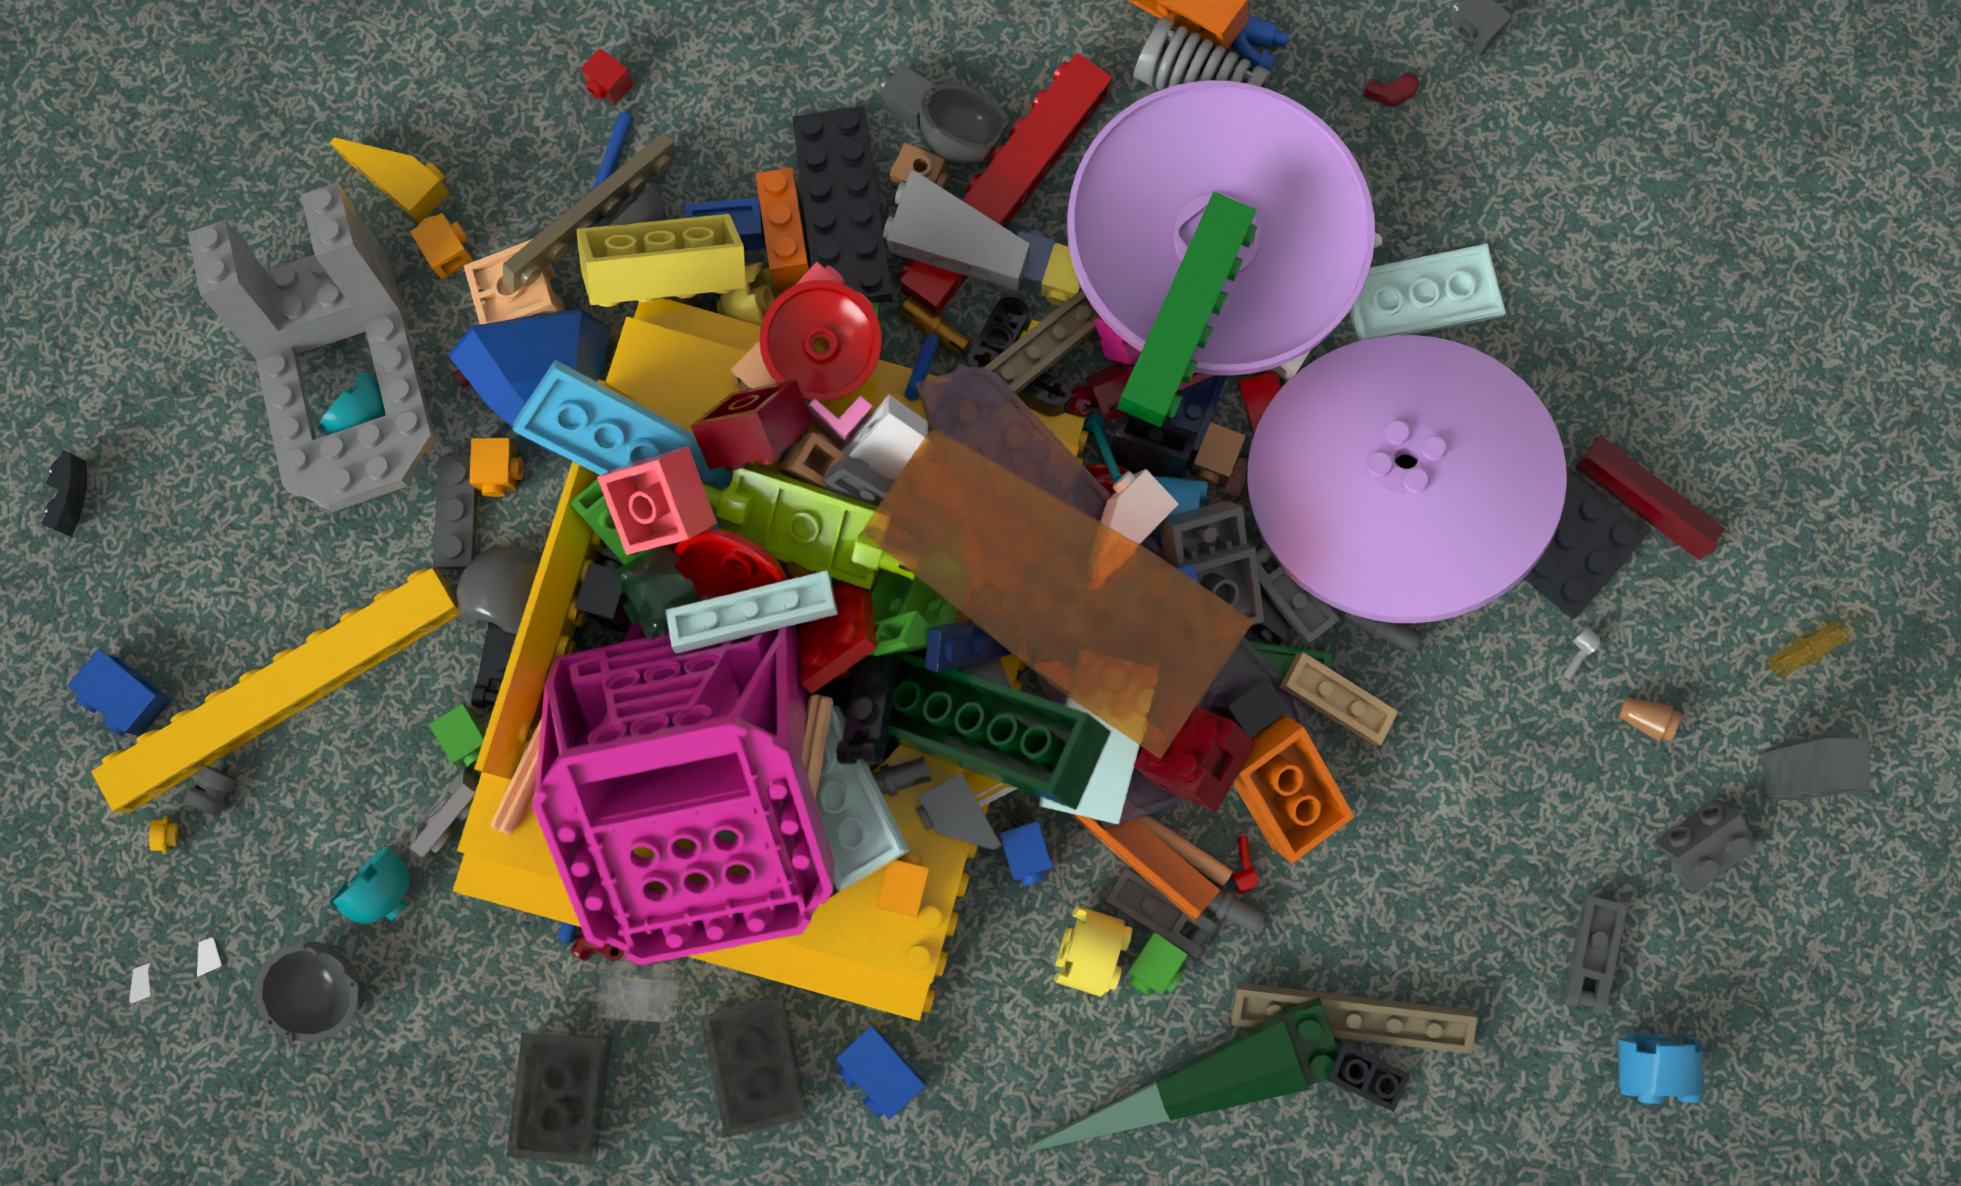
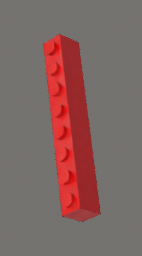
[899,52,1112,314]

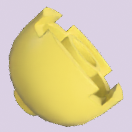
[716,262,781,326]

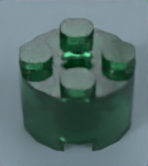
[611,545,700,642]

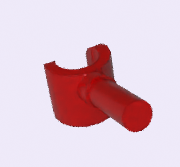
[1232,836,1258,894]

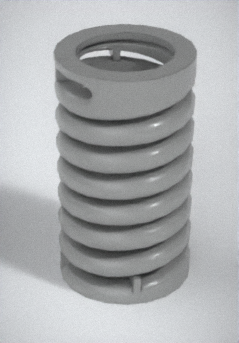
[1133,16,1271,91]

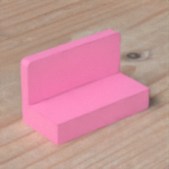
[808,396,873,450]

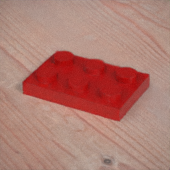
[799,581,877,694]

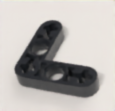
[966,296,1071,416]

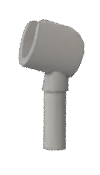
[1562,627,1600,681]

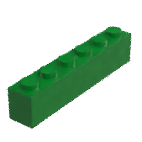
[1117,191,1258,427]

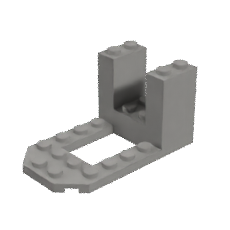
[188,182,436,512]

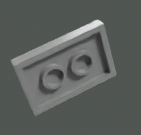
[409,768,476,858]

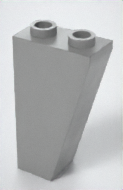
[883,170,1030,291]

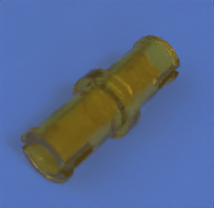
[1768,621,1849,679]

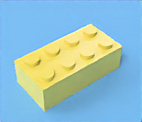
[577,214,746,307]

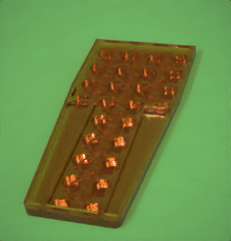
[865,430,1254,759]

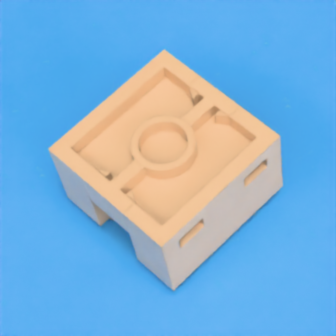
[464,239,565,324]

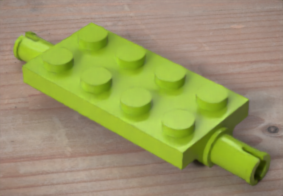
[703,464,922,590]

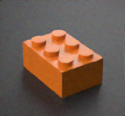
[1233,714,1355,864]

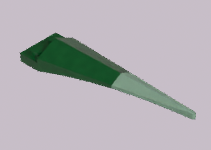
[1031,997,1338,1150]

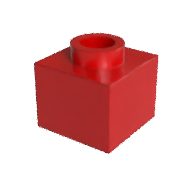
[581,48,634,105]

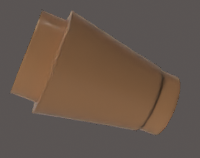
[1618,696,1682,742]

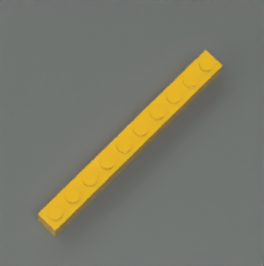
[91,568,460,813]

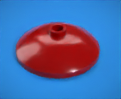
[759,280,882,402]
[673,529,788,598]

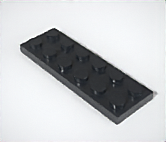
[792,106,893,303]

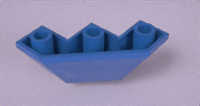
[449,308,611,455]

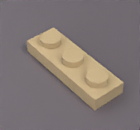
[1280,652,1398,746]

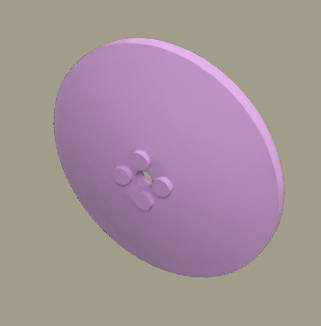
[1067,80,1375,375]
[1247,335,1567,623]

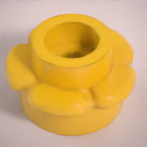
[149,816,178,854]

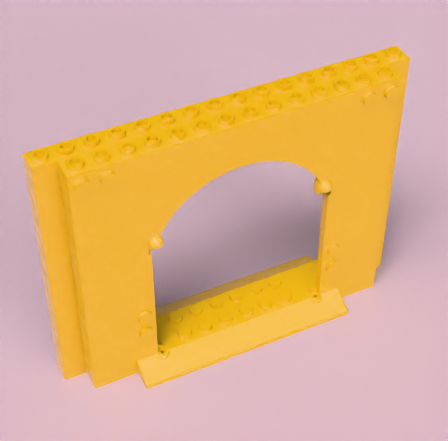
[453,298,1088,1021]

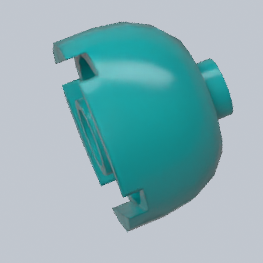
[316,371,386,436]
[329,846,411,924]

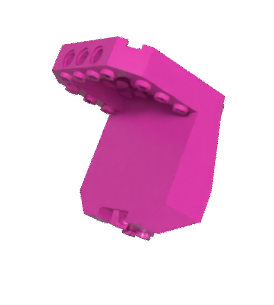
[532,620,835,965]

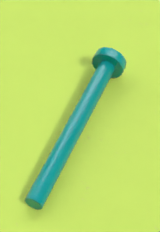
[1085,414,1122,484]

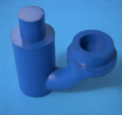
[1232,15,1290,71]

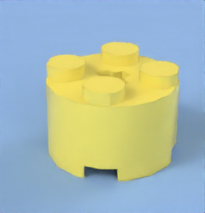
[1054,905,1132,997]

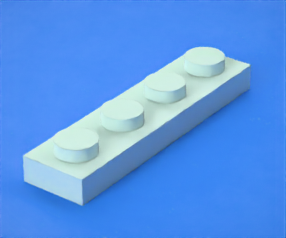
[666,571,838,653]

